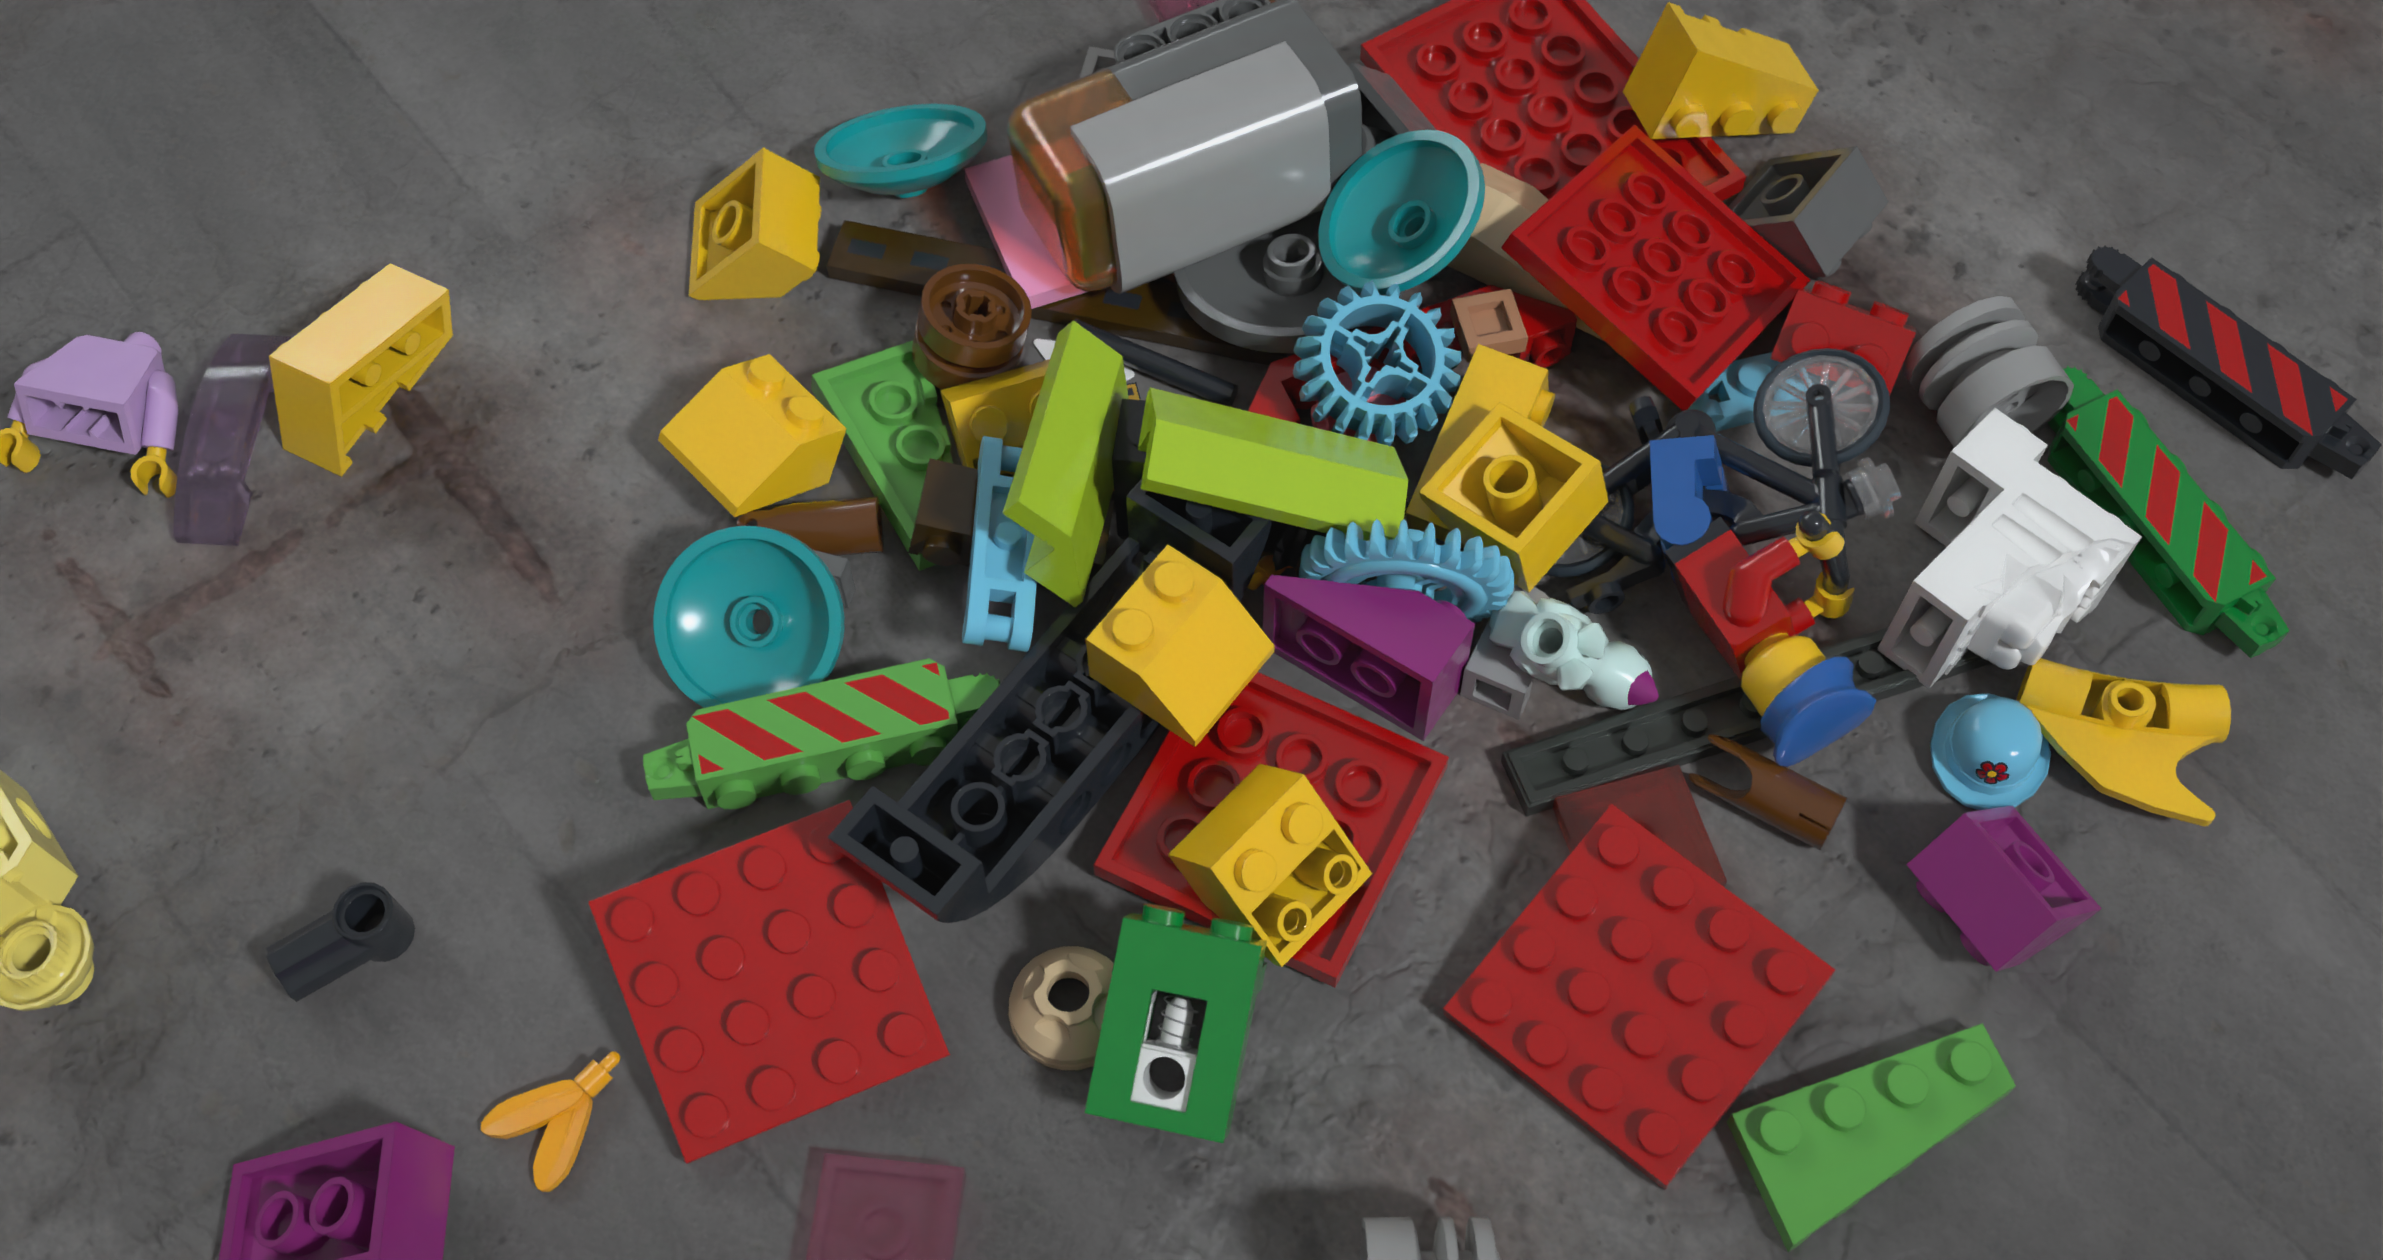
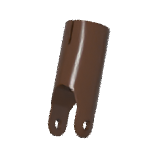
[736,497,884,556]
[1688,734,1848,850]

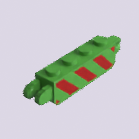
[643,658,1000,809]

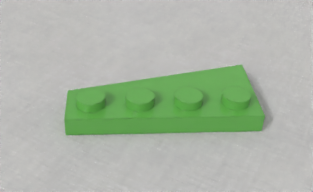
[811,340,953,571]
[1727,1023,2016,1252]

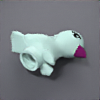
[1489,591,1659,710]

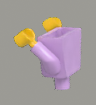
[0,332,179,498]

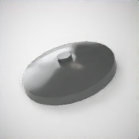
[1174,210,1405,353]

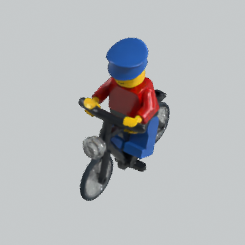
[1545,348,1901,767]

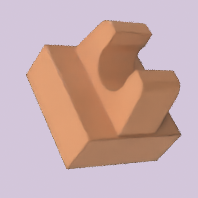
[1450,288,1528,363]

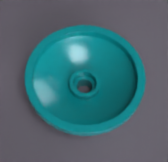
[814,104,988,198]
[1318,130,1485,295]
[653,526,845,708]

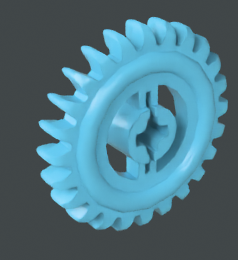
[1298,519,1514,623]

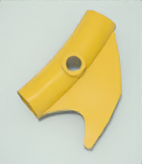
[2016,658,2231,827]

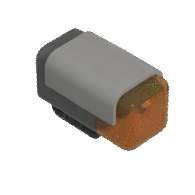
[1007,0,1362,294]

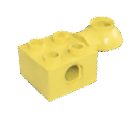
[0,770,94,1011]

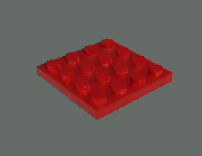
[1501,125,1811,411]
[1094,672,1449,988]
[588,800,950,1164]
[1443,804,1836,1191]

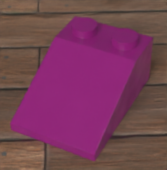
[1263,575,1475,741]
[219,1121,455,1260]

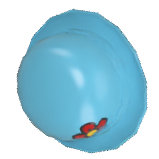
[1930,693,2051,810]

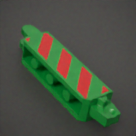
[2047,366,2290,658]

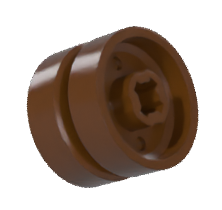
[912,264,1032,390]

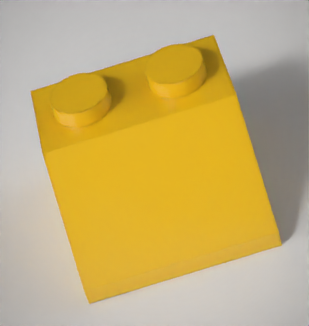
[688,147,822,300]
[658,354,847,517]
[1419,402,1609,593]
[1085,545,1275,747]

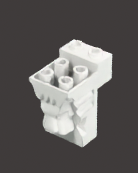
[1877,408,2142,689]

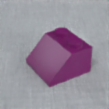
[1906,806,2102,972]

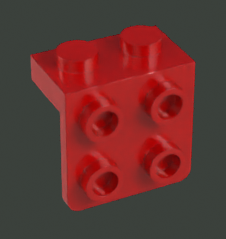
[1770,280,1916,398]

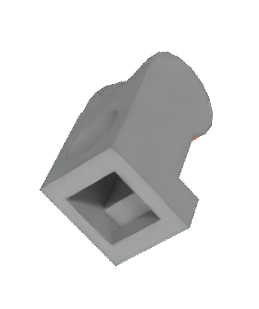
[1460,586,1549,720]

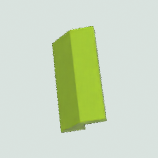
[1002,320,1129,607]
[1138,387,1408,541]

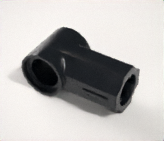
[266,882,415,1002]

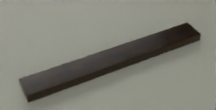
[827,220,1287,365]

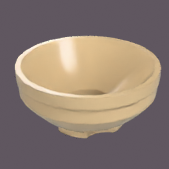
[1009,946,1114,1070]

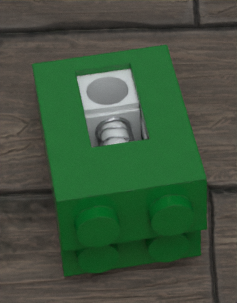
[1084,904,1267,1143]

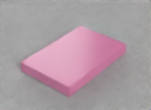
[964,137,1117,309]

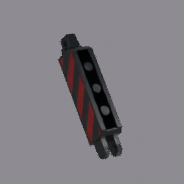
[2075,245,2382,479]

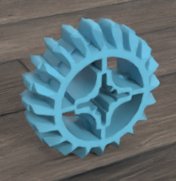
[1293,280,1461,446]

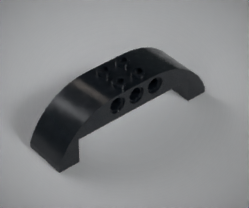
[827,479,1272,923]

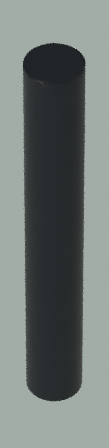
[1074,319,1238,407]

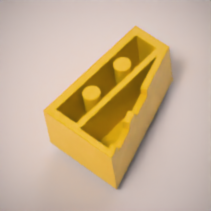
[1623,2,1819,139]
[269,263,453,477]
[1406,344,1555,549]

